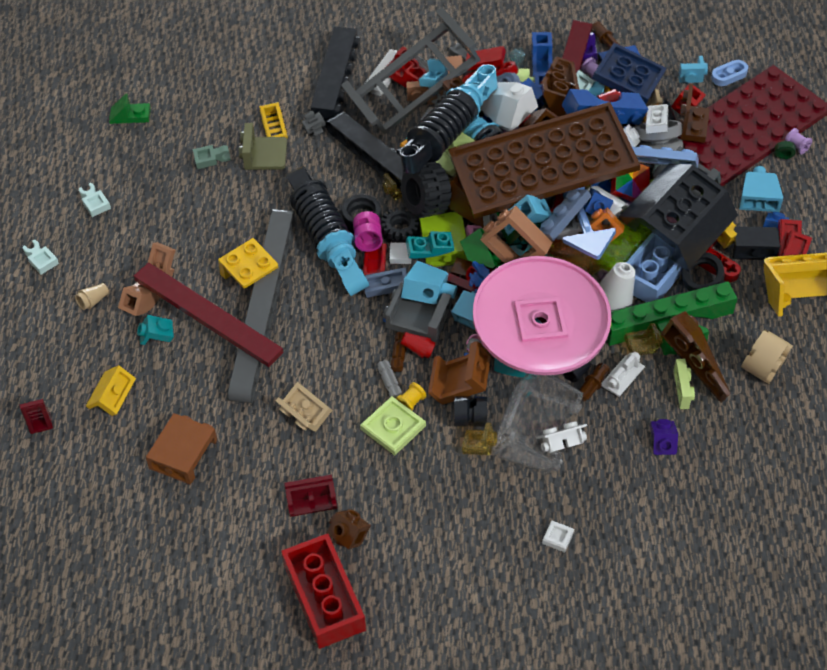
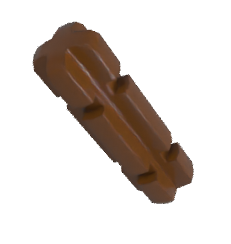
[391,332,406,372]

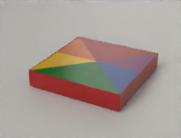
[611,164,650,202]

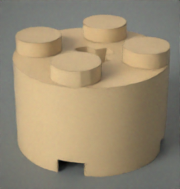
[741,329,793,384]

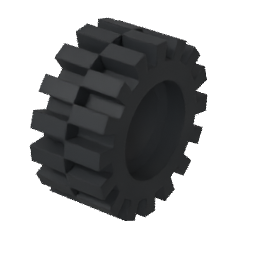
[381,207,420,243]

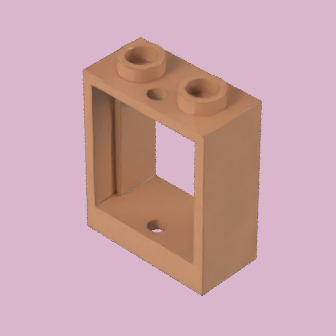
[480,205,553,264]

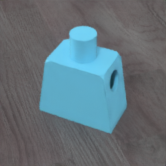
[739,166,783,212]
[504,195,552,235]
[401,261,457,304]

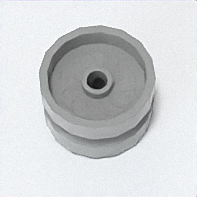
[636,120,683,151]

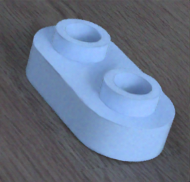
[711,60,748,86]

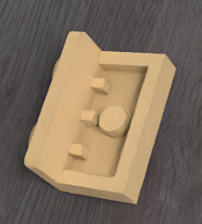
[275,382,332,432]

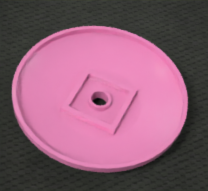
[473,256,611,375]

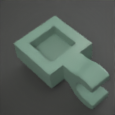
[193,145,231,169]

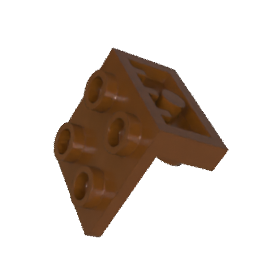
[679,83,710,143]

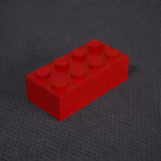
[281,533,366,649]

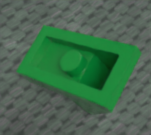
[109,93,151,124]

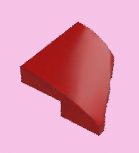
[386,46,427,88]

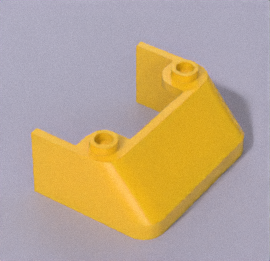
[764,253,827,317]

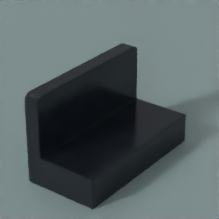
[733,226,780,260]

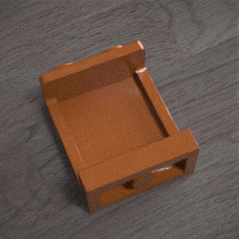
[428,341,491,405]
[146,413,217,485]

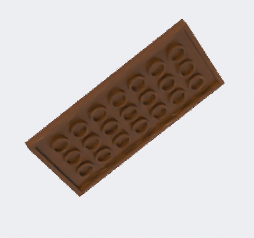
[448,102,640,219]

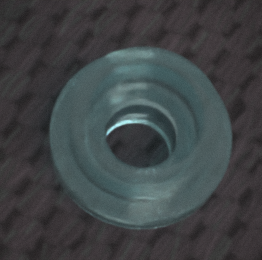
[509,47,527,66]

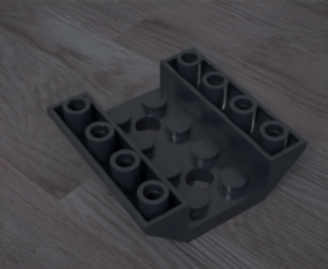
[618,163,738,271]

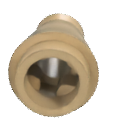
[75,283,109,310]

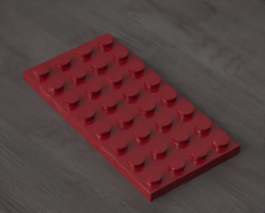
[677,65,827,187]

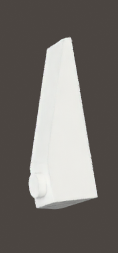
[480,82,538,131]

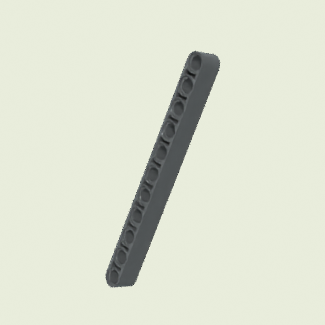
[228,209,295,403]

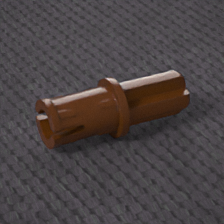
[591,21,620,49]
[577,363,610,402]

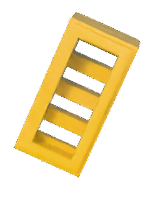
[259,102,288,138]

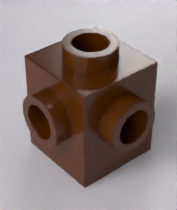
[326,509,371,549]

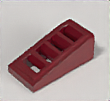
[19,399,53,434]

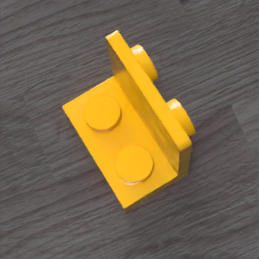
[218,238,278,289]

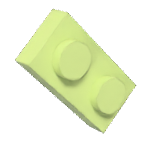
[673,359,695,409]

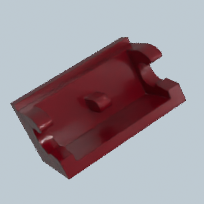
[284,474,338,517]

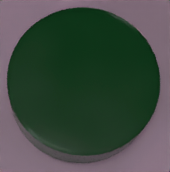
[775,141,796,159]

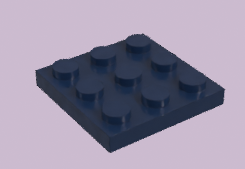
[592,43,667,104]

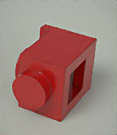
[671,85,706,114]

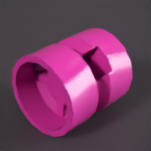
[353,211,383,252]

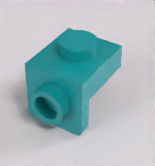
[137,315,174,345]

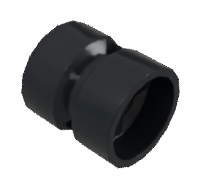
[454,396,487,427]

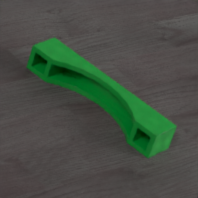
[607,281,738,346]

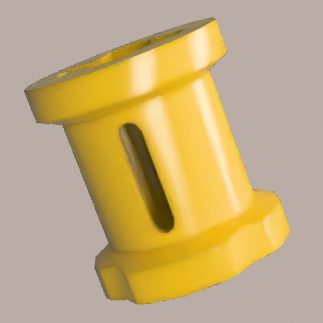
[396,382,426,411]

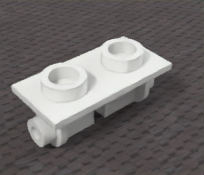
[602,352,645,397]
[536,421,587,453]

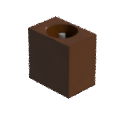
[450,258,472,280]

